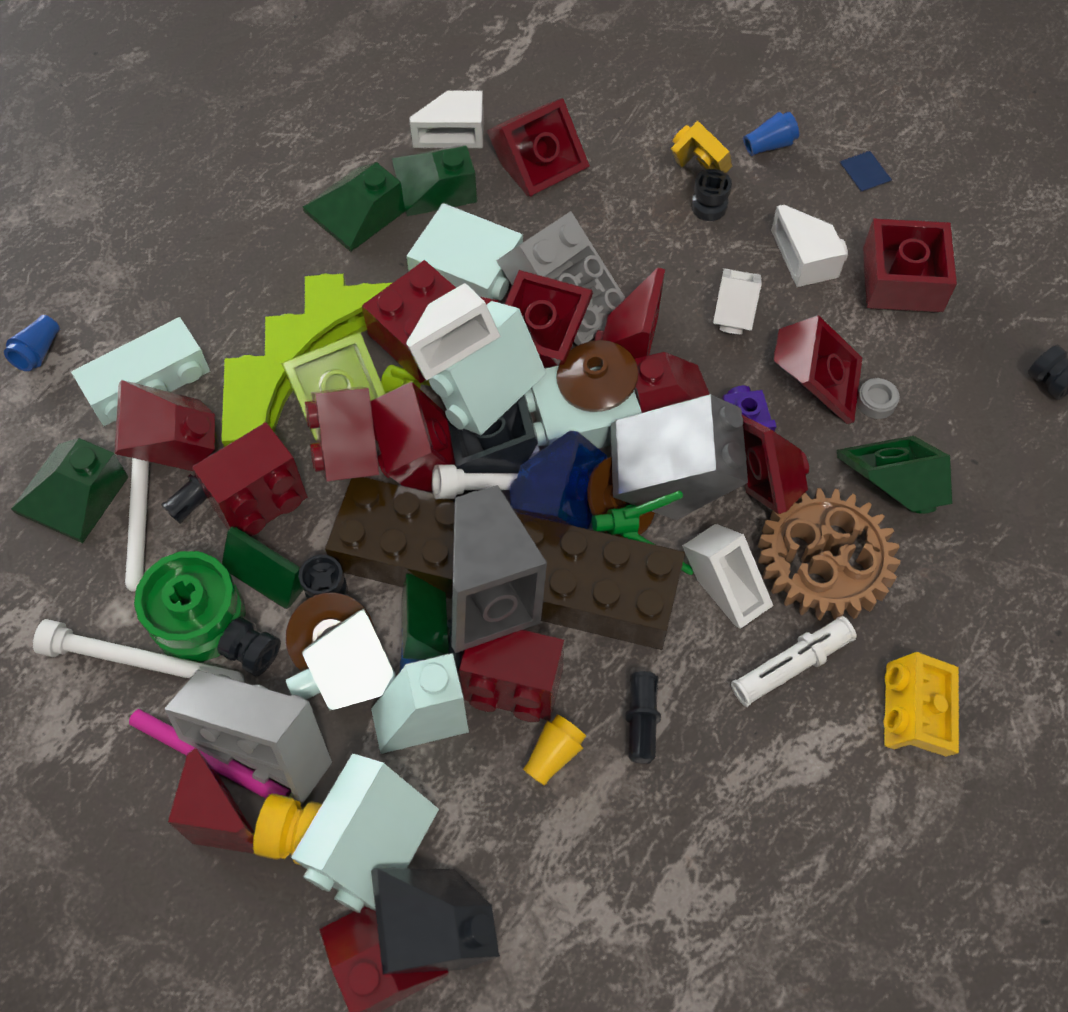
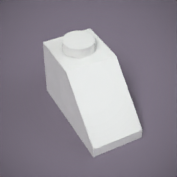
[410,91,484,148]
[771,205,848,287]
[713,268,762,334]
[406,283,501,381]
[682,524,773,629]

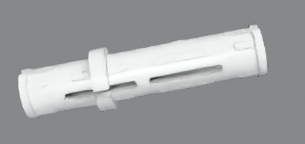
[731,616,857,707]

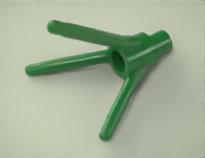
[592,490,694,575]

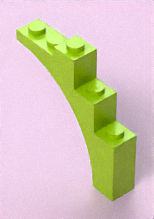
[221,274,392,447]

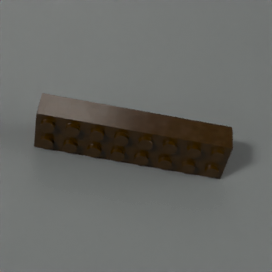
[325,477,685,650]

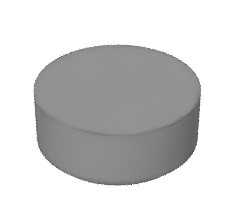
[857,378,900,419]

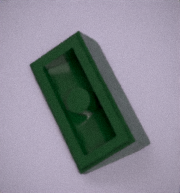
[222,526,303,609]
[402,573,449,660]

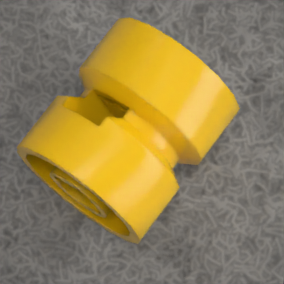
[253,793,322,865]

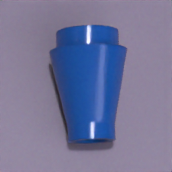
[743,112,800,156]
[4,315,60,372]

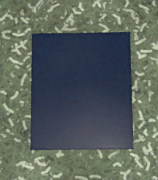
[839,151,892,192]

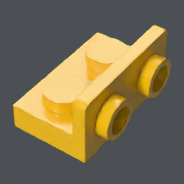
[671,120,732,173]
[884,652,959,757]

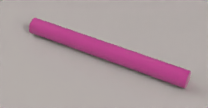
[129,709,291,799]

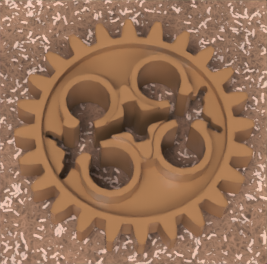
[758,488,900,621]

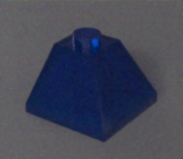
[510,430,607,529]

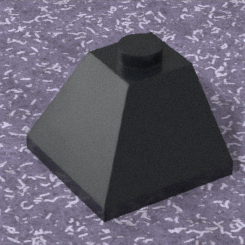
[448,394,538,493]
[371,868,500,975]

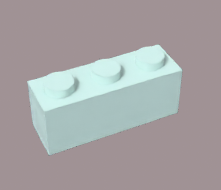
[71,317,210,427]

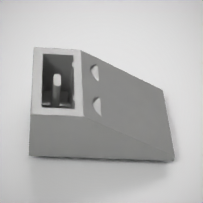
[496,211,626,345]

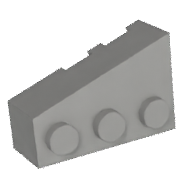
[164,670,332,804]

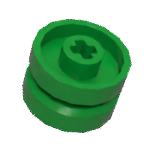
[134,551,246,663]

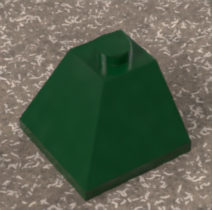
[392,145,477,217]
[303,162,405,252]
[837,435,952,514]
[11,438,129,543]

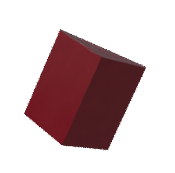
[168,748,255,854]

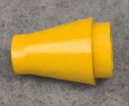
[523,714,586,786]

